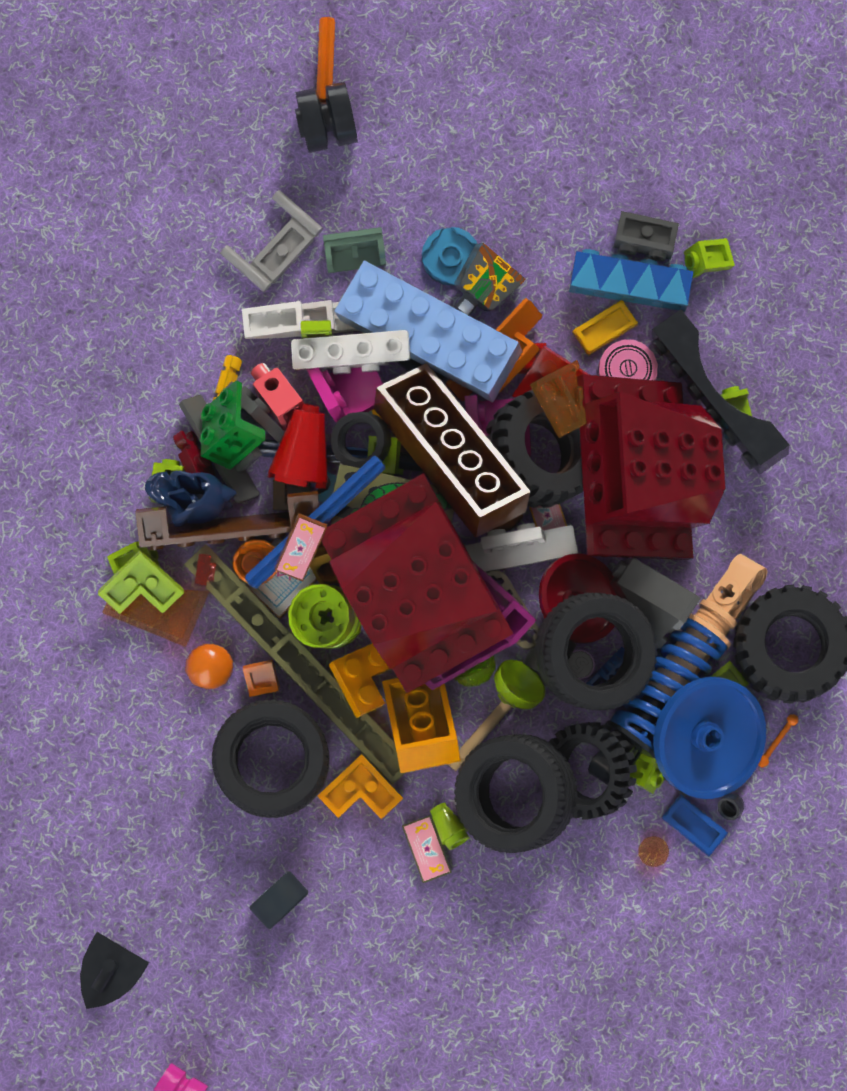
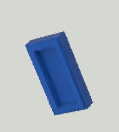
[662,794,728,857]

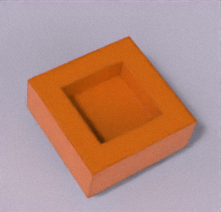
[242,659,280,697]

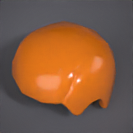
[232,539,278,585]
[185,644,233,689]

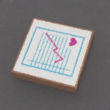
[241,537,317,620]

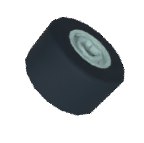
[249,871,308,929]

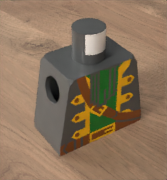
[454,243,526,316]

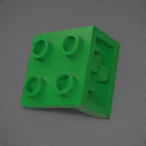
[200,380,265,470]

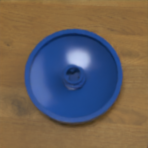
[653,677,766,799]

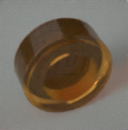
[638,836,669,867]

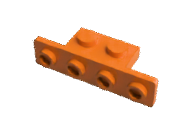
[446,298,542,401]

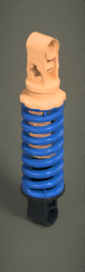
[588,554,768,785]

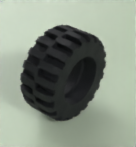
[486,388,583,508]
[733,584,847,704]

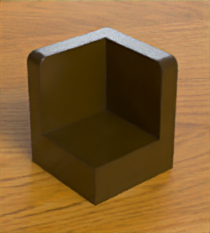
[273,480,310,511]

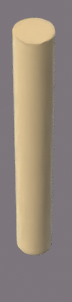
[447,701,512,772]

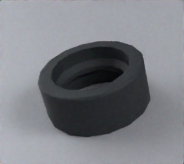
[331,412,391,468]

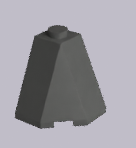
[610,558,701,649]

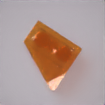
[530,360,586,438]

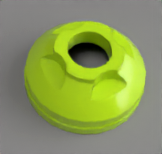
[494,659,545,709]

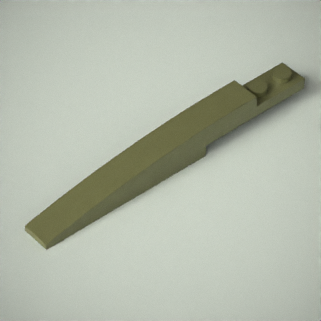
[184,544,406,785]

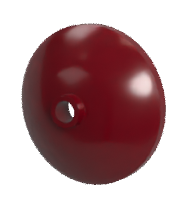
[539,553,616,644]

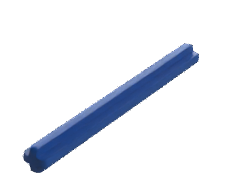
[245,456,385,589]

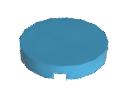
[422,227,477,285]

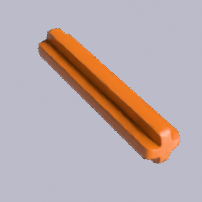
[316,17,335,102]

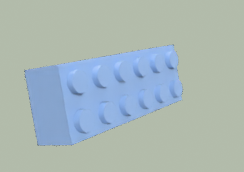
[334,260,522,402]

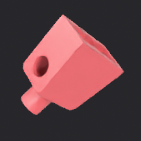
[251,363,304,432]

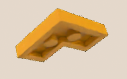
[329,644,390,718]
[317,754,403,820]

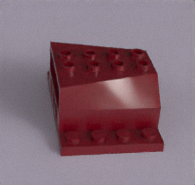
[577,374,726,560]
[321,473,514,693]

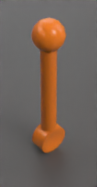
[758,714,799,767]

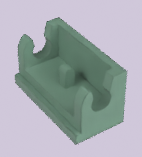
[323,227,386,273]

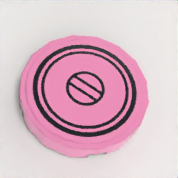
[599,340,658,380]

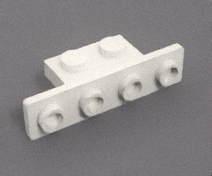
[291,330,410,374]
[465,523,578,572]

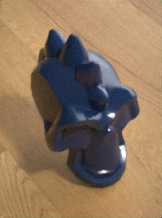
[145,470,236,527]

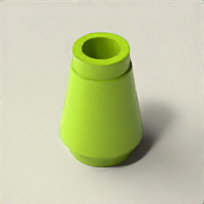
[430,802,470,850]

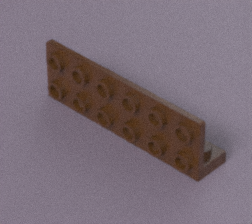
[135,491,319,550]

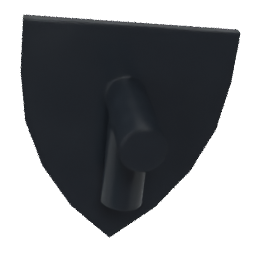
[80,932,149,1009]

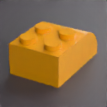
[382,678,461,773]

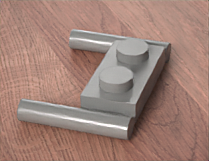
[220,190,323,292]

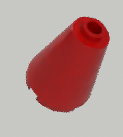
[267,404,327,488]

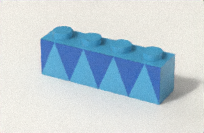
[569,249,693,312]

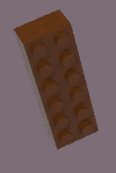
[374,363,530,538]

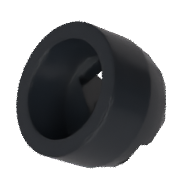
[718,793,745,820]

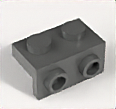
[613,211,679,261]

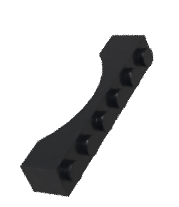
[651,309,790,475]

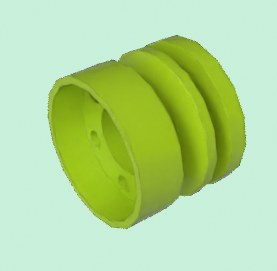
[288,584,362,649]

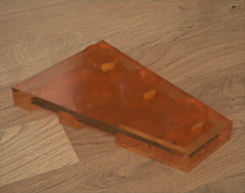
[102,590,210,647]

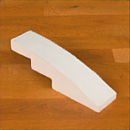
[242,300,359,339]

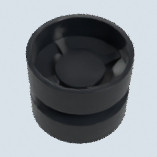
[295,81,358,153]

